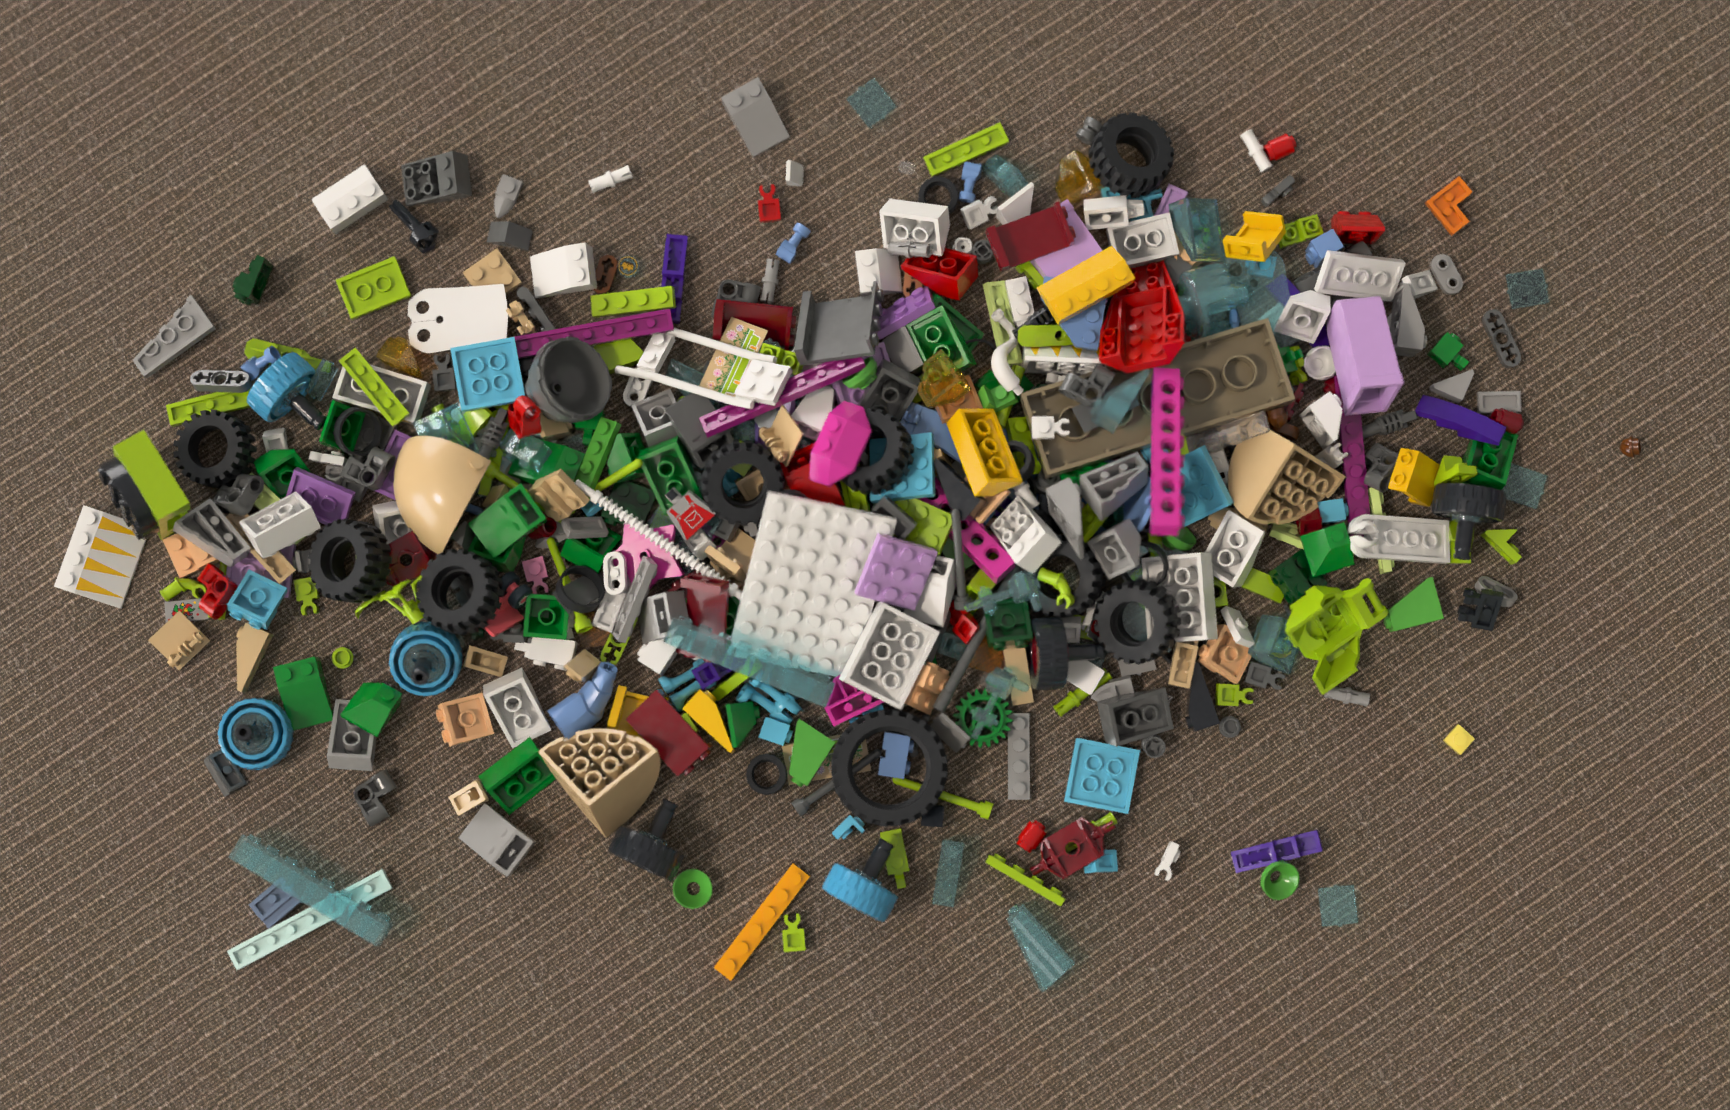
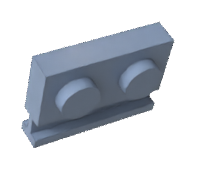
[249,876,303,929]

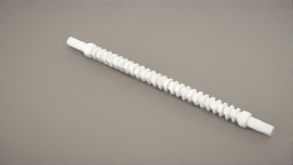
[575,480,743,600]

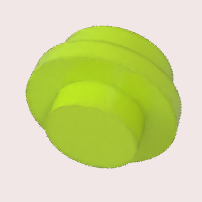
[332,647,354,669]

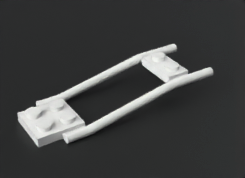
[615,328,792,409]

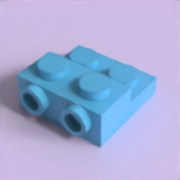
[227,569,288,630]

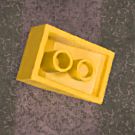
[682,690,735,754]

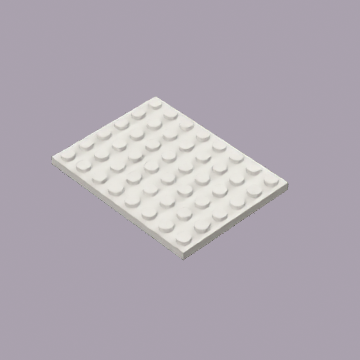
[727,491,897,676]

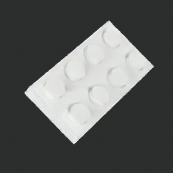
[1314,250,1406,302]

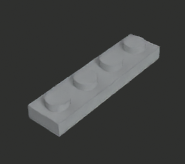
[612,556,657,643]
[1007,713,1030,800]

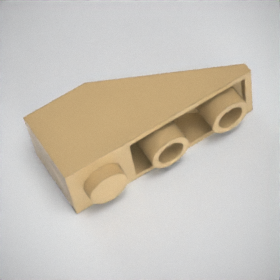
[564,649,601,684]

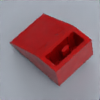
[779,442,846,506]

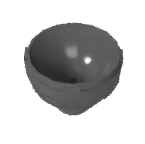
[525,336,612,423]

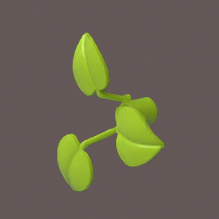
[355,575,424,624]

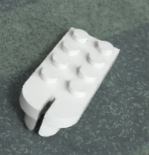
[1347,514,1450,564]

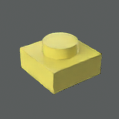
[1443,724,1475,755]

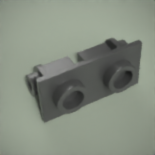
[451,573,473,607]

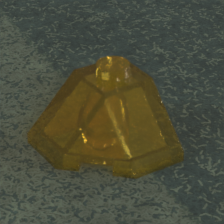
[1055,150,1104,204]
[376,336,424,379]
[917,349,972,408]

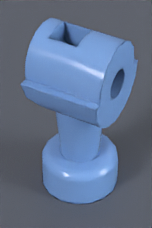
[958,162,982,203]
[776,222,811,264]
[240,346,281,380]

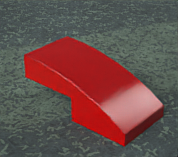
[949,600,980,644]

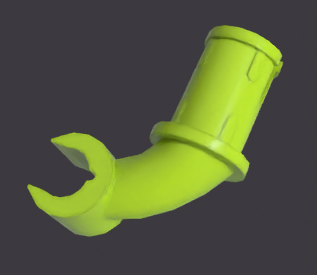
[1037,567,1075,609]
[160,577,208,602]

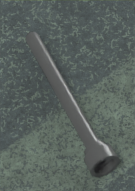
[951,509,972,610]
[791,749,882,817]

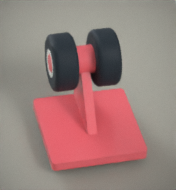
[484,571,533,637]

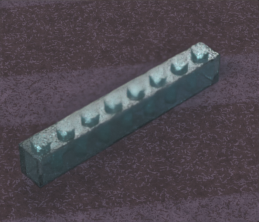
[663,616,835,708]
[228,834,394,947]

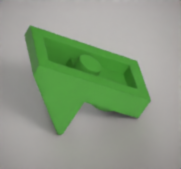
[977,385,1019,413]

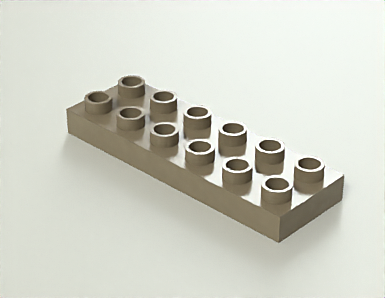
[1020,318,1295,479]

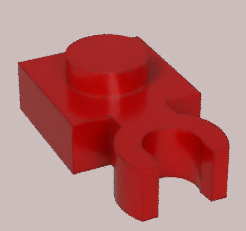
[758,184,781,223]

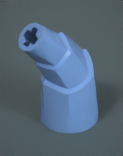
[547,662,618,739]

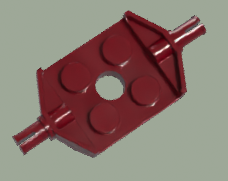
[385,530,437,587]
[1030,817,1116,879]

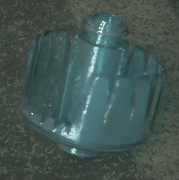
[1178,263,1249,340]

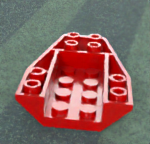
[1099,261,1185,373]

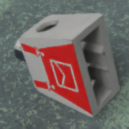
[664,487,716,541]

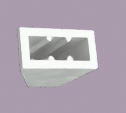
[791,386,835,441]

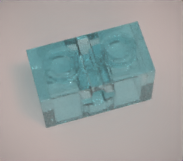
[499,428,552,473]

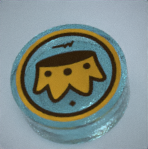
[617,256,639,278]

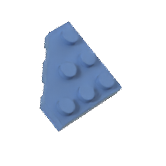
[1040,276,1106,351]

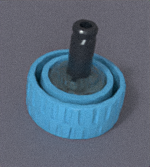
[247,352,327,430]
[389,621,463,696]
[218,698,294,770]
[822,838,897,922]

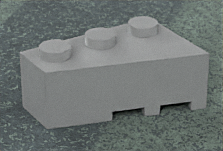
[1080,452,1148,521]
[173,498,251,568]

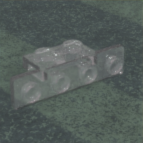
[1186,411,1270,453]

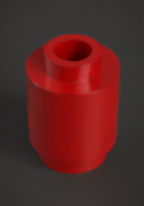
[1264,133,1297,161]
[1016,820,1047,853]

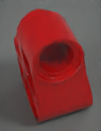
[508,395,541,439]
[197,562,238,620]

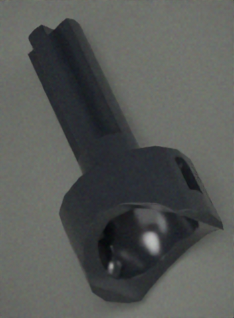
[389,200,439,254]

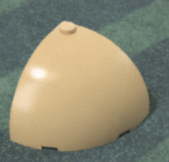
[1228,420,1346,525]
[393,436,491,554]
[538,728,660,838]

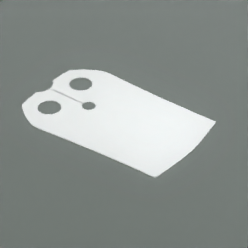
[408,284,508,353]

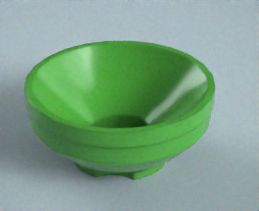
[842,356,877,389]
[1161,527,1196,552]
[1261,861,1299,900]
[673,869,713,909]

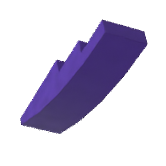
[661,234,688,324]
[1415,395,1506,446]
[1231,830,1324,873]

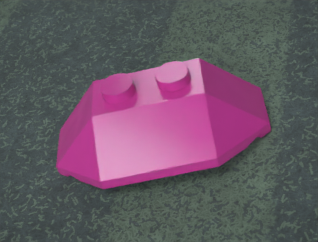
[809,401,872,487]
[824,674,883,727]

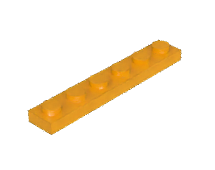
[714,863,810,981]

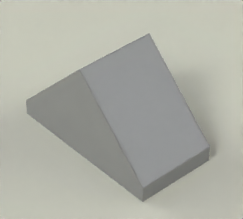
[1429,369,1474,403]

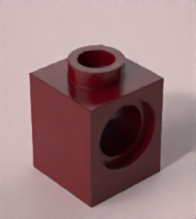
[1295,508,1322,536]

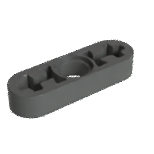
[1482,309,1521,368]
[190,370,252,393]

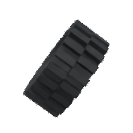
[173,409,257,489]

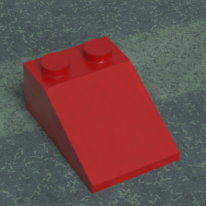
[1331,211,1385,245]
[901,248,978,301]

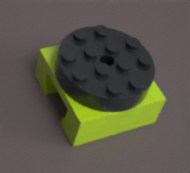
[97,430,190,540]

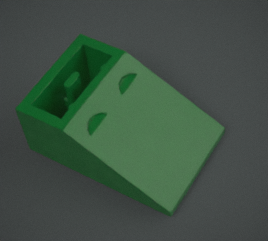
[468,483,547,559]

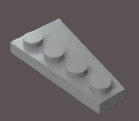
[133,295,216,379]

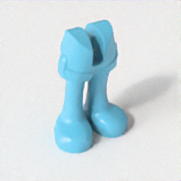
[658,659,717,713]
[736,669,802,725]

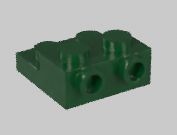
[233,255,274,306]
[601,481,656,527]
[1268,549,1327,605]
[983,597,1033,651]

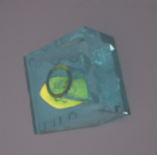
[1248,614,1299,674]

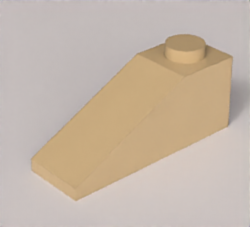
[236,623,273,693]

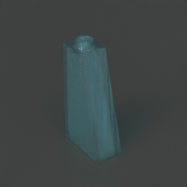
[1006,904,1075,992]

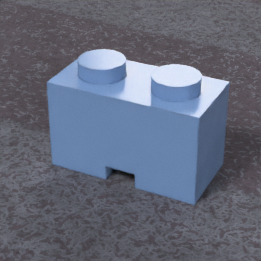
[1305,229,1344,268]
[878,731,914,779]

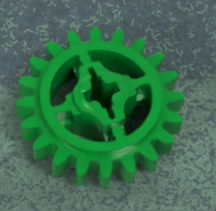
[953,688,1013,749]

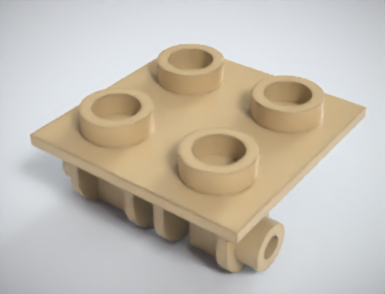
[759,405,803,467]
[148,610,210,670]

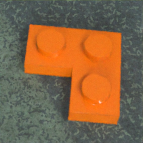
[1425,176,1472,236]

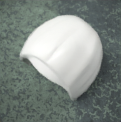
[1304,346,1336,380]

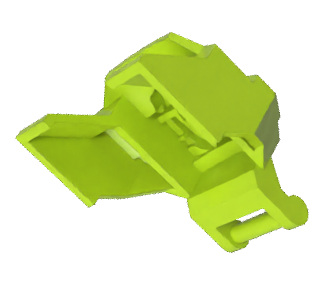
[1285,578,1388,695]

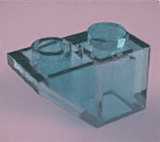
[982,154,1028,197]

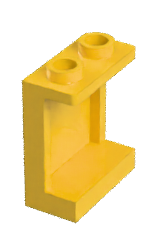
[1223,211,1286,262]
[1388,448,1440,507]
[607,685,669,741]

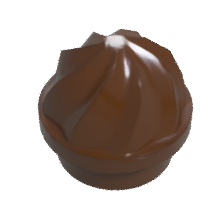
[1266,406,1288,428]
[1620,436,1641,458]

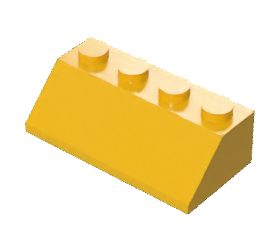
[1037,246,1135,325]
[946,408,1023,497]

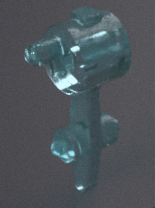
[964,571,1042,616]
[970,667,1029,740]

